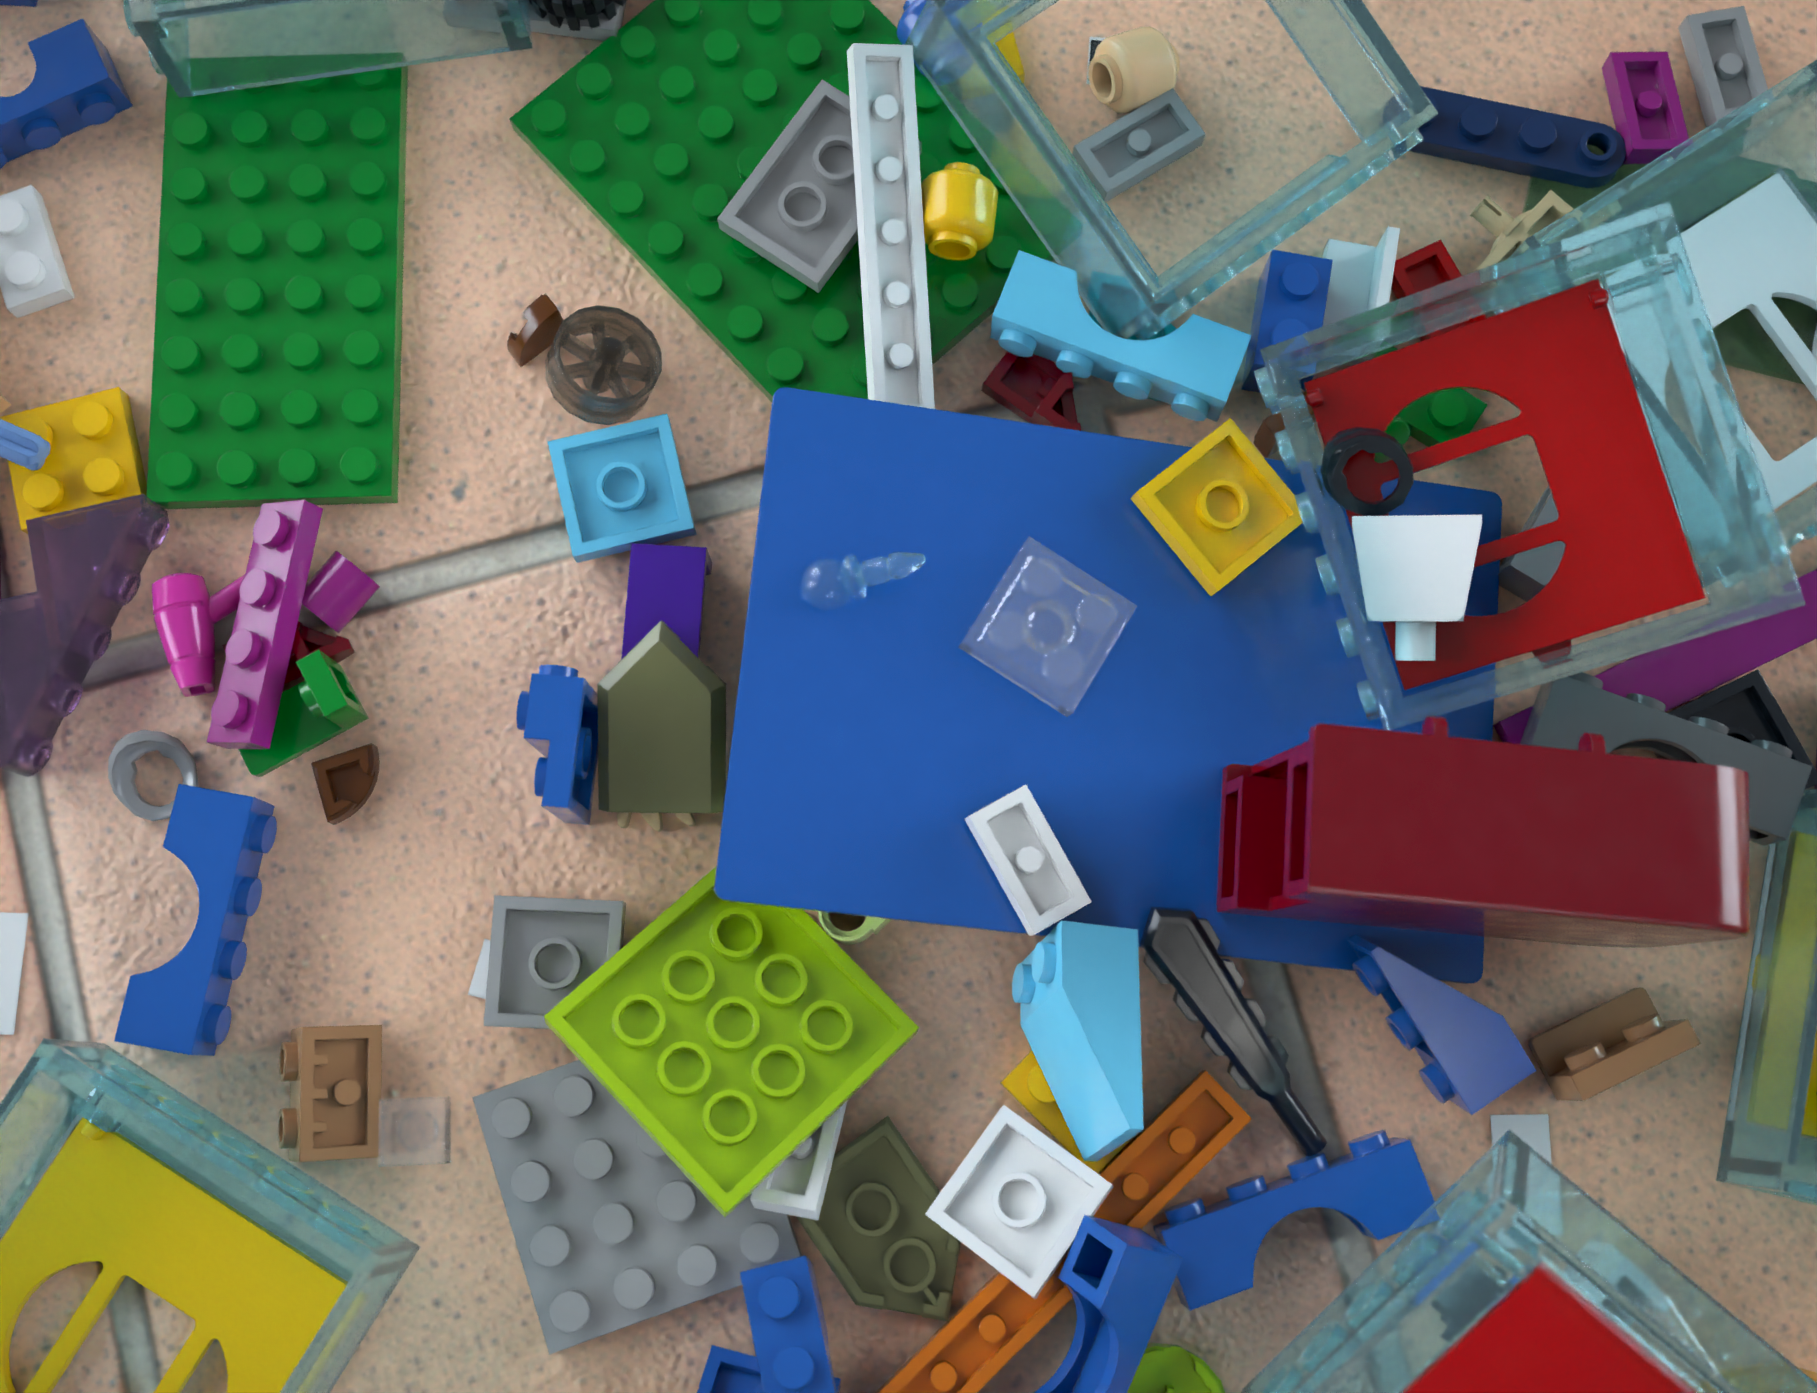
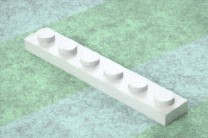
[847,43,935,409]

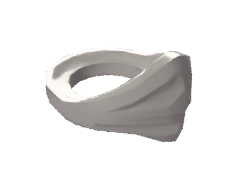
[108,730,199,821]

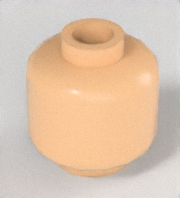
[1088,26,1180,113]

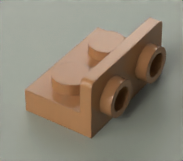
[1528,987,1701,1101]
[278,1025,382,1162]

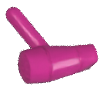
[152,573,245,697]

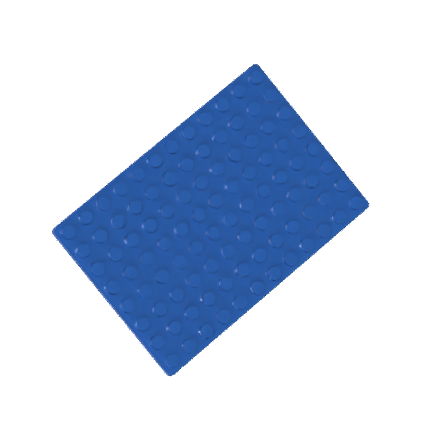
[714,387,1502,984]

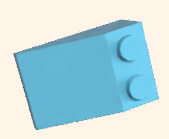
[1012,920,1144,1162]

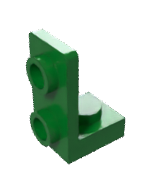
[238,650,369,777]

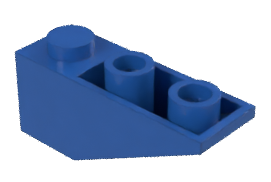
[1347,934,1537,1115]

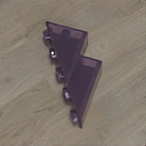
[0,494,169,777]

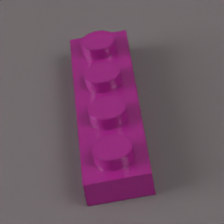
[207,500,323,749]

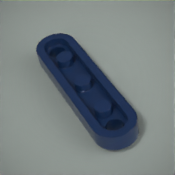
[1384,86,1626,188]

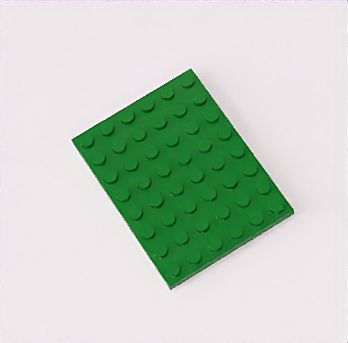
[509,0,1089,402]

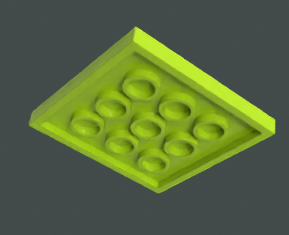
[544,866,919,1218]

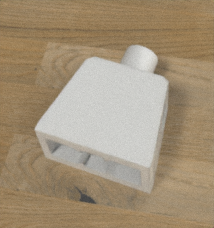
[1352,515,1482,661]

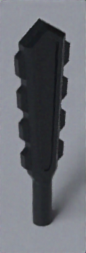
[1140,907,1327,1156]

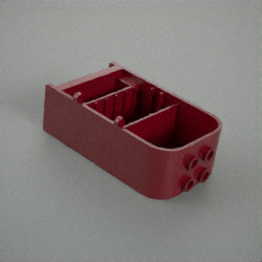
[1217,716,1750,948]

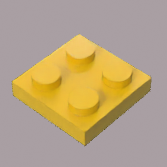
[0,387,150,537]
[1130,418,1311,596]

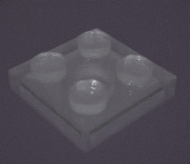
[958,536,1137,717]

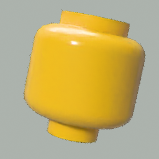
[921,162,998,260]

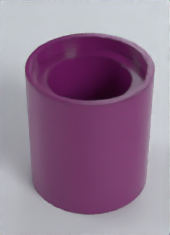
[302,551,380,634]

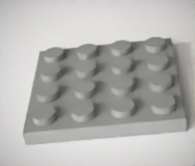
[472,1060,802,1355]

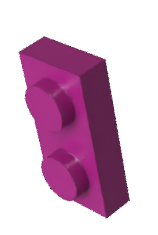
[1602,51,1691,164]

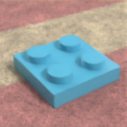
[547,414,697,563]

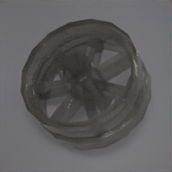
[545,305,662,425]

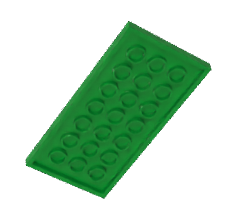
[146,47,408,510]

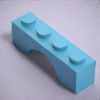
[990,250,1252,422]

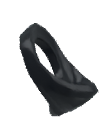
[1320,427,1414,516]

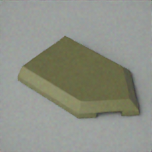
[597,620,726,813]
[796,1116,961,1321]

